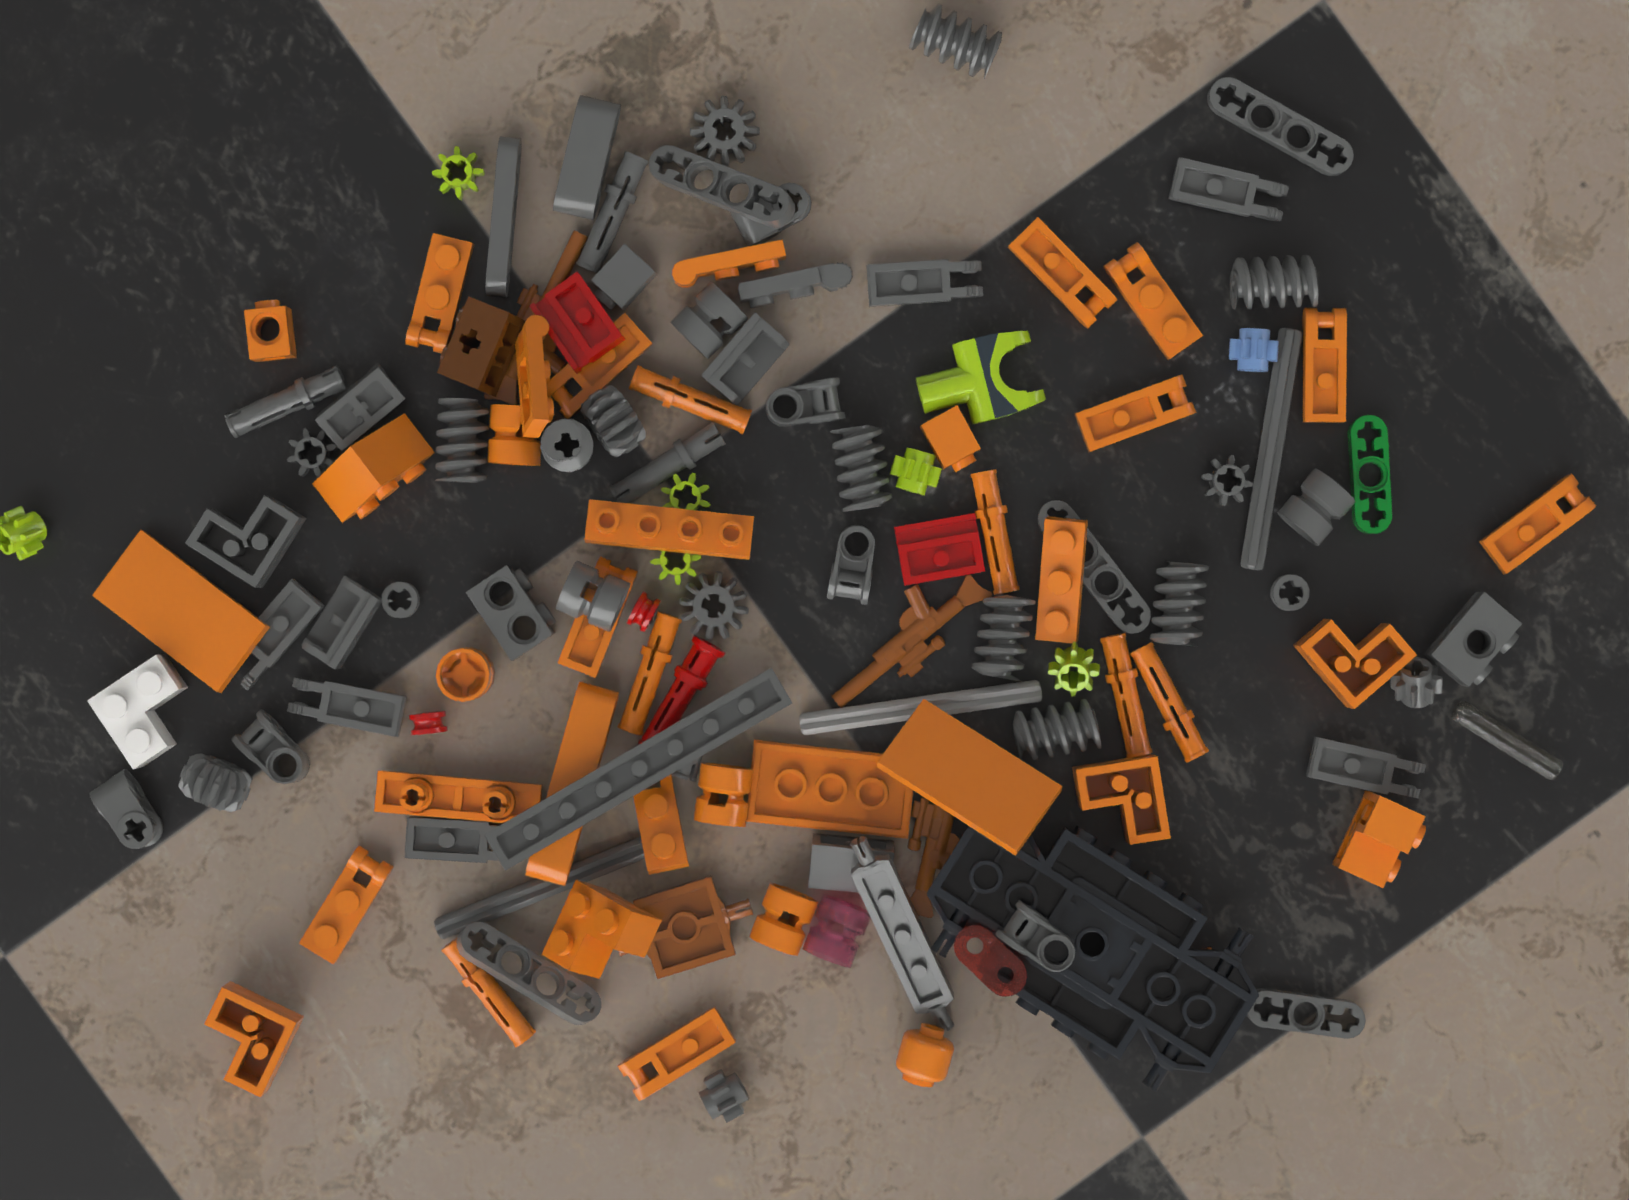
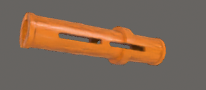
[629,365,752,434]
[970,469,1020,595]
[617,611,682,736]
[1100,633,1153,758]
[1129,642,1209,763]
[441,937,536,1048]

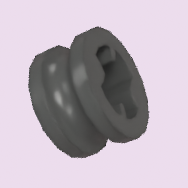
[1270,574,1310,611]
[381,582,420,618]

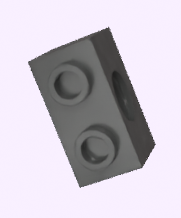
[1424,592,1522,687]

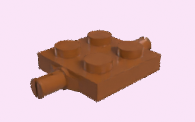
[618,875,754,979]

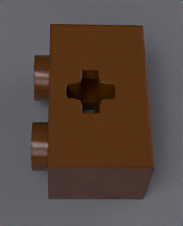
[437,296,525,397]

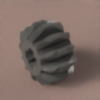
[690,96,760,167]
[581,385,646,457]
[679,571,749,641]
[178,753,252,812]

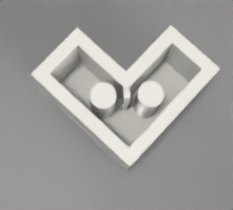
[87,654,188,769]

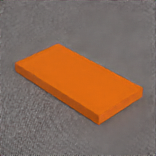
[92,530,270,693]
[877,699,1062,856]
[746,739,913,839]

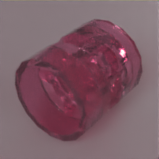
[802,894,871,968]

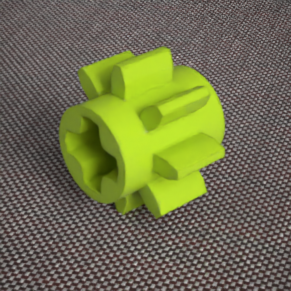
[432,146,485,200]
[890,447,942,496]
[661,472,711,510]
[0,506,47,560]
[650,551,702,585]
[1048,642,1100,696]

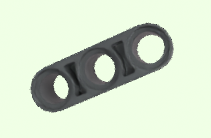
[553,95,621,220]

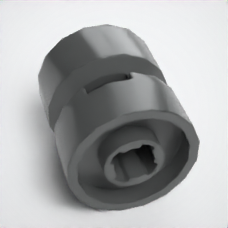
[670,282,748,359]
[1277,468,1355,546]
[556,561,631,632]

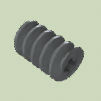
[909,4,1002,79]
[1230,255,1319,310]
[435,398,490,483]
[540,419,594,472]
[830,425,893,512]
[1149,561,1209,647]
[971,594,1036,682]
[1013,699,1101,761]

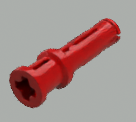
[637,635,726,745]

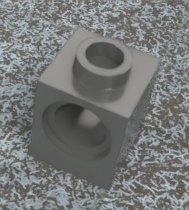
[591,244,657,311]

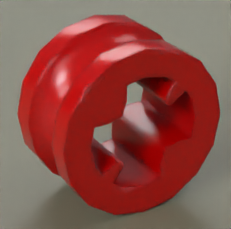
[627,591,661,633]
[409,711,448,735]

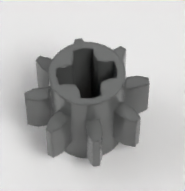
[287,428,339,478]
[1201,455,1254,506]
[1391,657,1443,708]
[699,1069,749,1123]

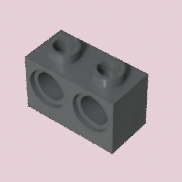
[466,565,556,661]

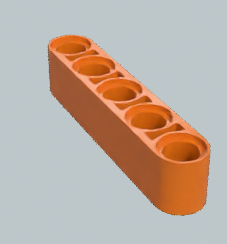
[525,681,619,886]

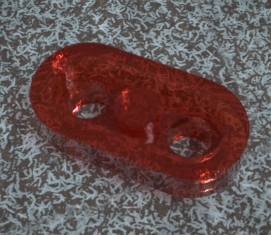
[954,924,1027,997]

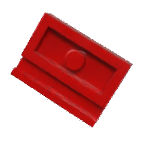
[529,271,626,374]
[894,513,985,586]

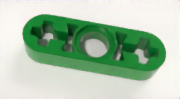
[1348,415,1392,534]

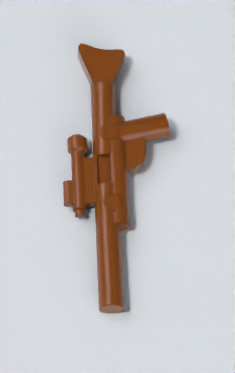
[484,230,588,405]
[831,575,992,708]
[907,797,960,918]

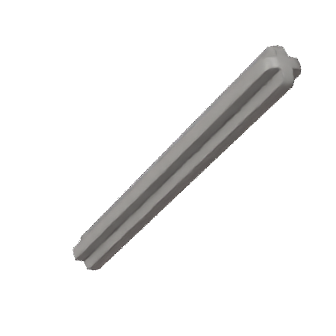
[799,680,1042,735]

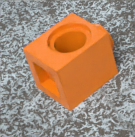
[244,300,297,362]
[920,405,981,472]

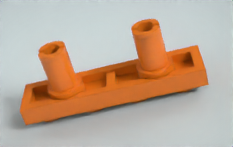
[584,499,754,560]
[374,770,543,823]

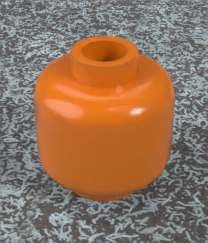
[896,1023,954,1088]

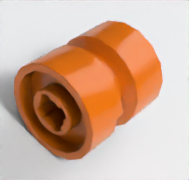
[487,404,541,466]
[436,647,495,702]
[694,762,753,827]
[749,882,819,956]

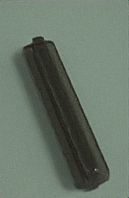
[1451,701,1563,780]

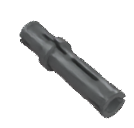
[576,151,649,274]
[224,365,348,438]
[608,422,726,503]

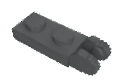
[1168,157,1289,222]
[866,259,983,307]
[737,262,853,308]
[241,579,325,690]
[287,677,407,737]
[1306,736,1426,799]
[405,816,502,863]

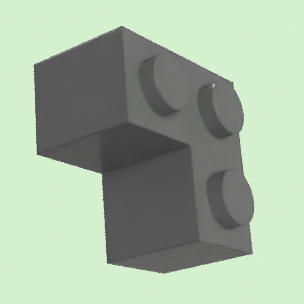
[185,495,307,588]

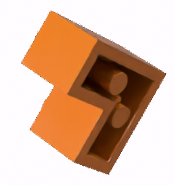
[312,413,435,523]
[1293,619,1417,709]
[1072,754,1171,845]
[1332,790,1426,888]
[542,880,662,979]
[204,981,304,1098]

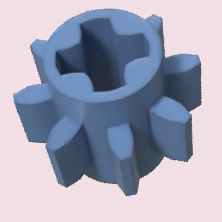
[1229,328,1279,372]

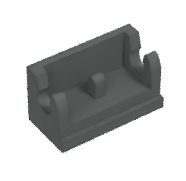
[702,312,790,405]
[315,363,405,451]
[301,576,382,670]
[808,833,894,893]

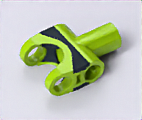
[916,331,1046,425]

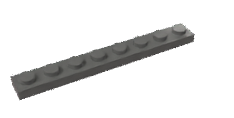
[484,668,792,871]

